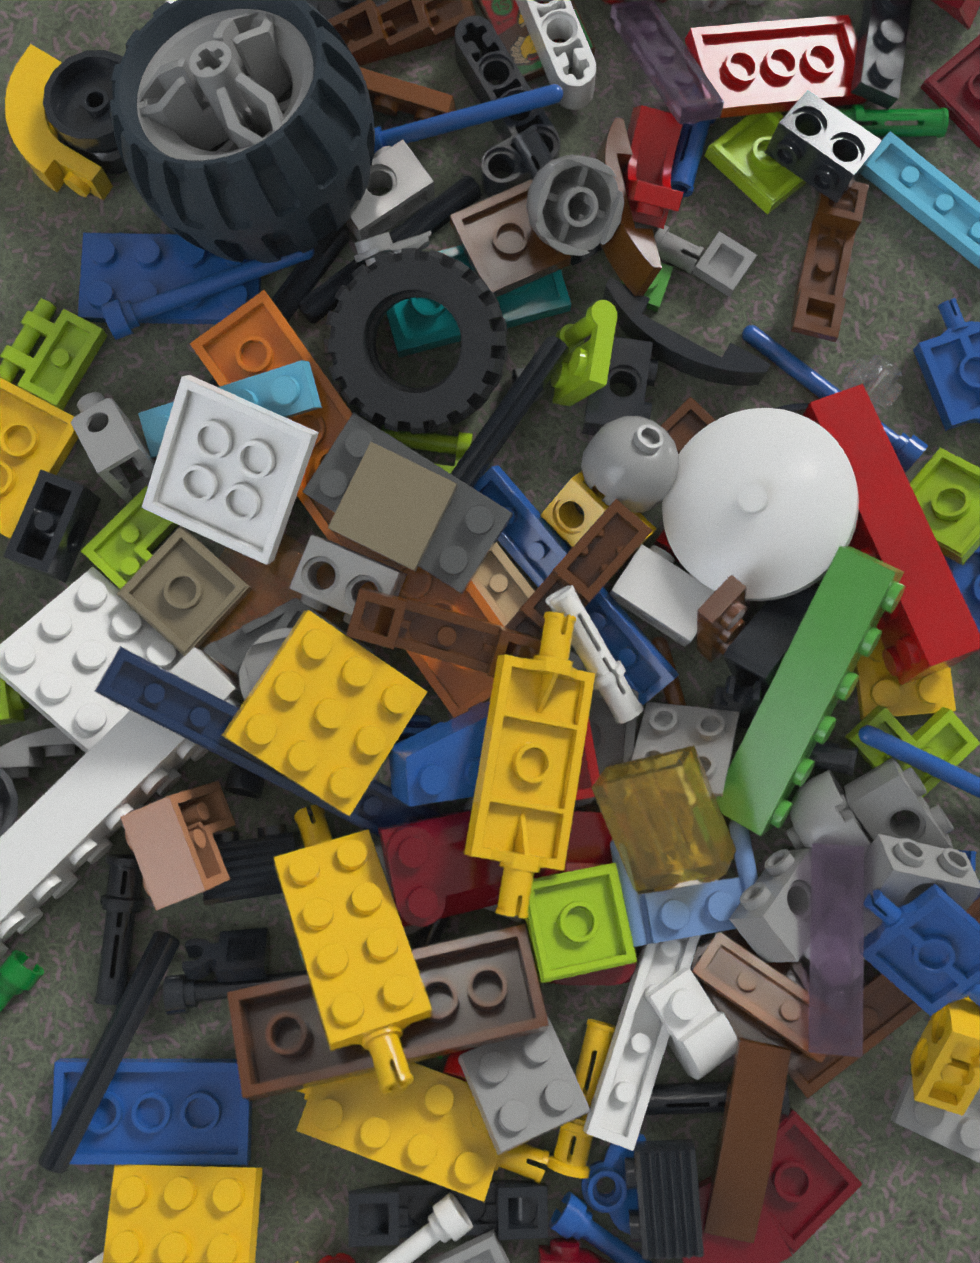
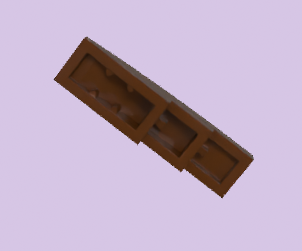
[328,0,477,66]
[505,499,652,639]
[704,1037,791,1243]

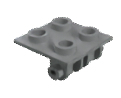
[626,702,740,808]

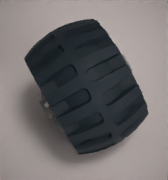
[110,0,375,263]

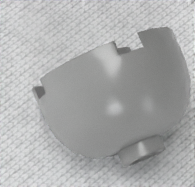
[526,155,624,256]
[581,416,679,513]
[786,770,873,869]

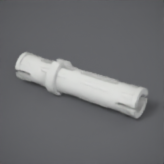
[545,585,643,724]

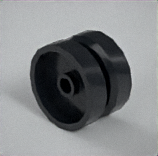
[43,50,128,174]

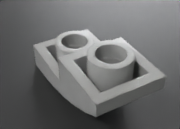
[0,727,77,779]

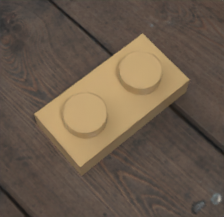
[472,542,535,627]

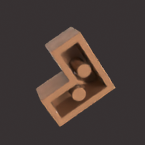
[120,781,236,911]

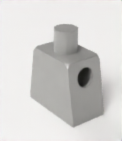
[71,392,156,504]

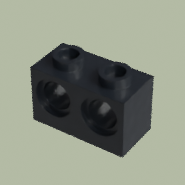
[764,90,882,203]

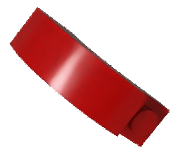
[622,105,685,229]

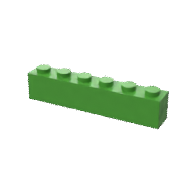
[710,546,905,836]

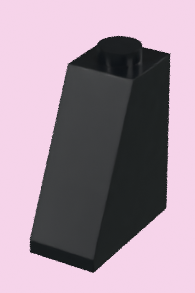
[723,583,820,697]

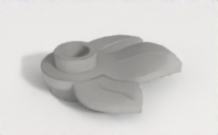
[354,230,432,266]

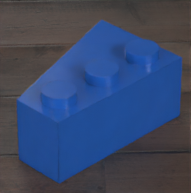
[389,701,490,807]

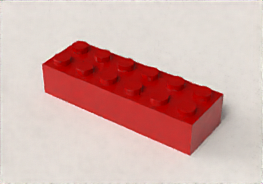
[802,384,980,685]

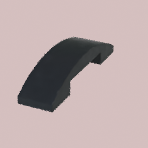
[602,277,771,386]
[348,1179,548,1247]

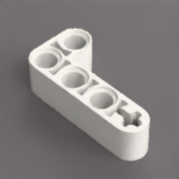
[516,0,597,110]

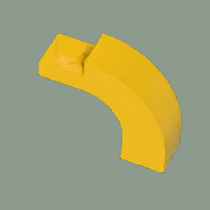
[5,44,113,200]

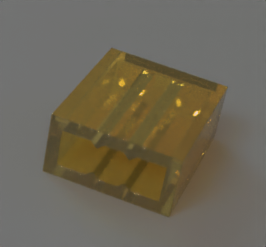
[592,745,736,892]

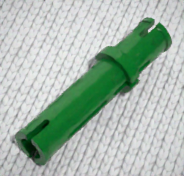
[837,104,949,138]

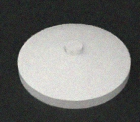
[662,408,859,601]

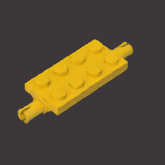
[464,612,595,919]
[274,805,432,1093]
[296,1062,549,1202]

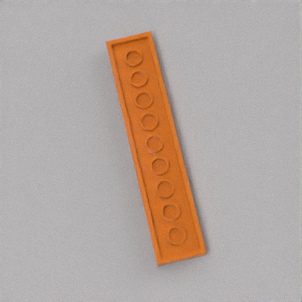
[190,290,504,718]

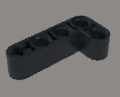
[455,16,561,198]

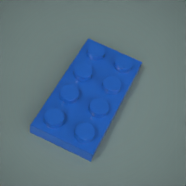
[78,233,261,324]
[51,1058,252,1165]

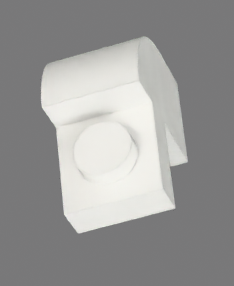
[645,967,738,1080]

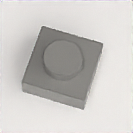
[693,231,757,297]

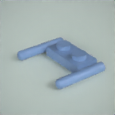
[610,820,758,947]

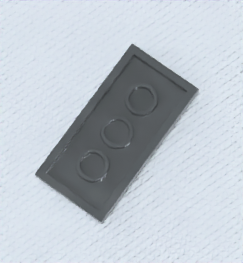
[303,413,513,594]

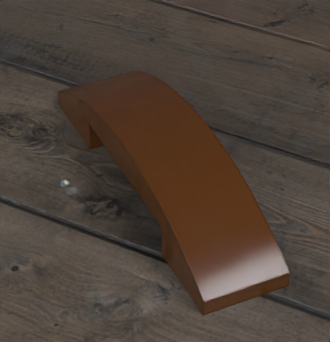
[594,118,662,296]
[791,181,869,342]
[346,588,541,678]

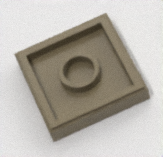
[328,442,458,572]
[116,526,252,656]

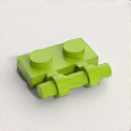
[0,298,108,410]

